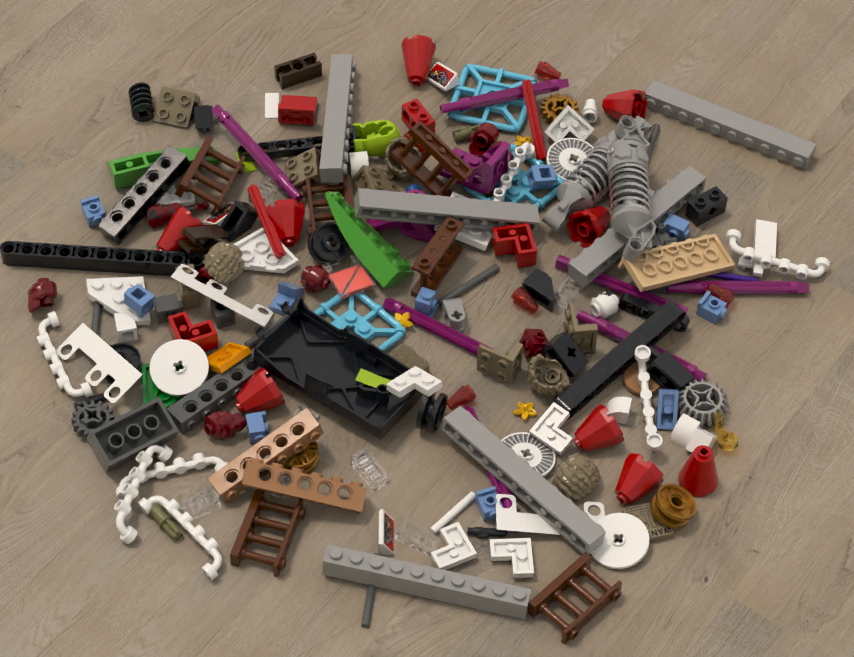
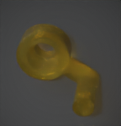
[715,412,738,451]

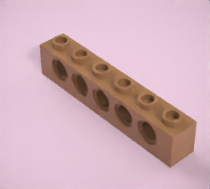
[208,408,324,503]
[241,458,367,513]

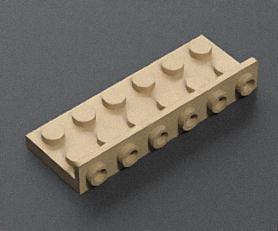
[618,234,735,292]

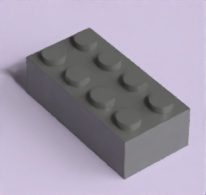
[87,397,179,473]

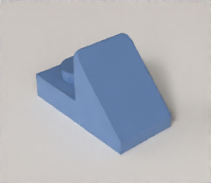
[269,282,304,316]
[656,389,679,430]

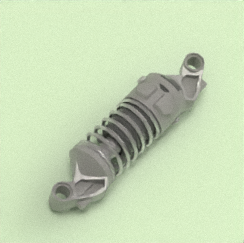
[542,115,653,232]
[606,115,657,262]

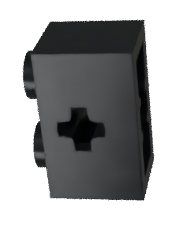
[685,186,728,227]
[542,331,589,377]

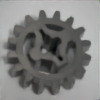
[71,400,115,440]

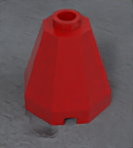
[602,89,648,120]
[267,199,305,247]
[566,206,611,248]
[234,368,285,414]
[573,404,624,452]
[615,453,664,504]

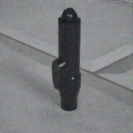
[73,393,111,410]
[467,527,508,538]

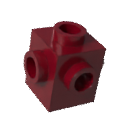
[519,328,549,359]

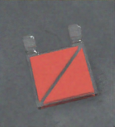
[322,254,376,299]

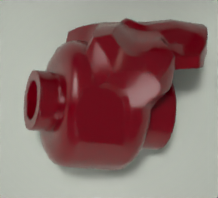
[469,122,500,157]
[300,265,330,293]
[28,278,58,313]
[204,411,247,440]

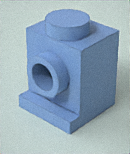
[526,164,557,191]
[80,195,106,228]
[663,213,691,242]
[124,283,155,318]
[415,287,439,318]
[696,291,728,325]
[246,411,269,445]
[475,486,503,522]

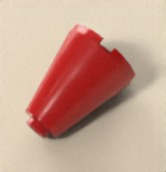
[401,35,436,86]
[156,207,204,252]
[678,445,718,498]

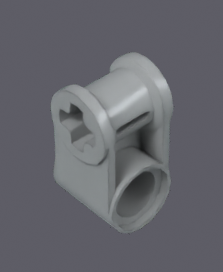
[441,297,465,333]

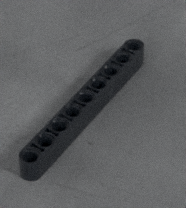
[554,300,686,420]

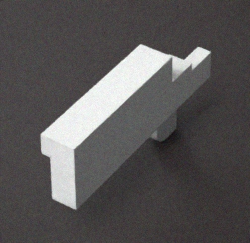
[738,219,777,277]

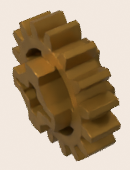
[540,93,579,124]

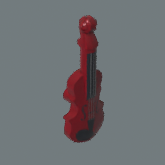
[146,201,210,228]

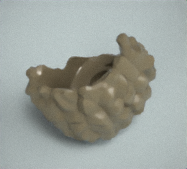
[385,137,424,181]
[203,241,245,286]
[527,354,570,396]
[552,454,601,501]

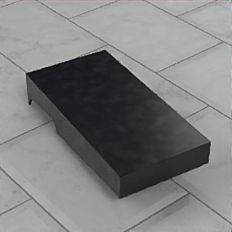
[253,297,424,440]

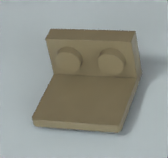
[154,87,200,128]
[285,147,329,187]
[352,165,400,192]
[563,302,598,354]
[477,342,523,384]

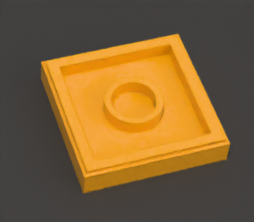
[207,342,252,374]

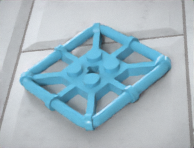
[447,63,537,133]
[461,144,564,210]
[314,288,406,352]

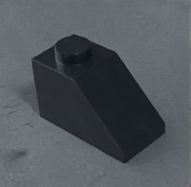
[194,105,214,132]
[220,201,258,242]
[521,268,555,312]

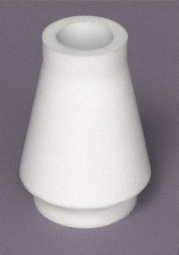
[581,99,599,124]

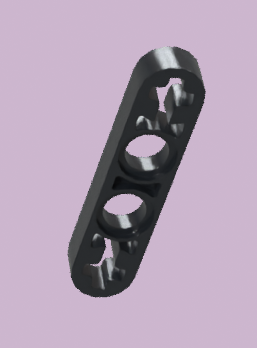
[618,293,690,332]

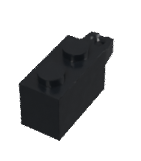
[647,346,694,390]

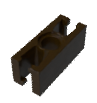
[274,53,322,89]
[177,224,229,254]

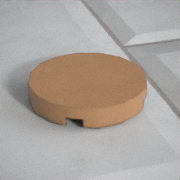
[623,363,661,397]

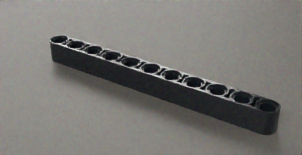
[0,241,204,276]

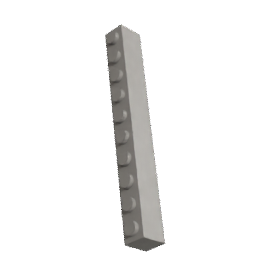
[319,54,357,183]
[644,80,816,170]
[567,166,707,288]
[354,188,540,234]
[441,406,606,555]
[322,544,531,620]

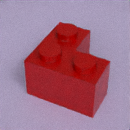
[491,223,537,268]
[168,311,218,352]

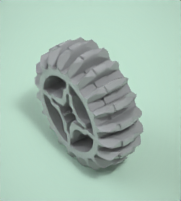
[677,378,729,428]

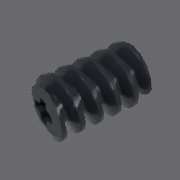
[128,82,154,122]

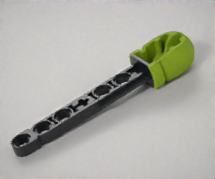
[237,120,401,161]

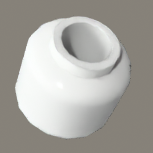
[590,291,619,319]

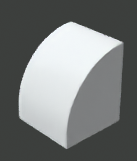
[349,151,369,180]
[114,313,138,343]
[606,397,632,425]
[670,413,701,449]
[685,428,718,452]

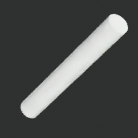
[429,491,476,535]

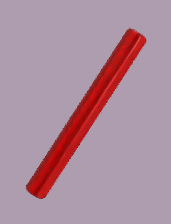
[522,79,547,161]
[247,184,286,259]

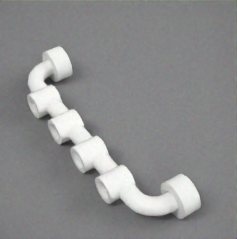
[493,142,535,202]
[725,229,830,280]
[36,311,94,398]
[634,345,663,451]
[114,444,173,544]
[115,453,228,500]
[137,495,222,580]

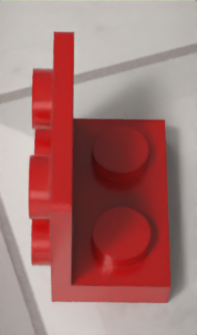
[278,95,317,125]

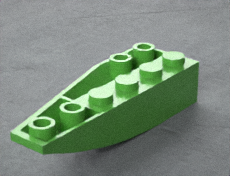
[106,147,221,189]
[325,191,414,288]

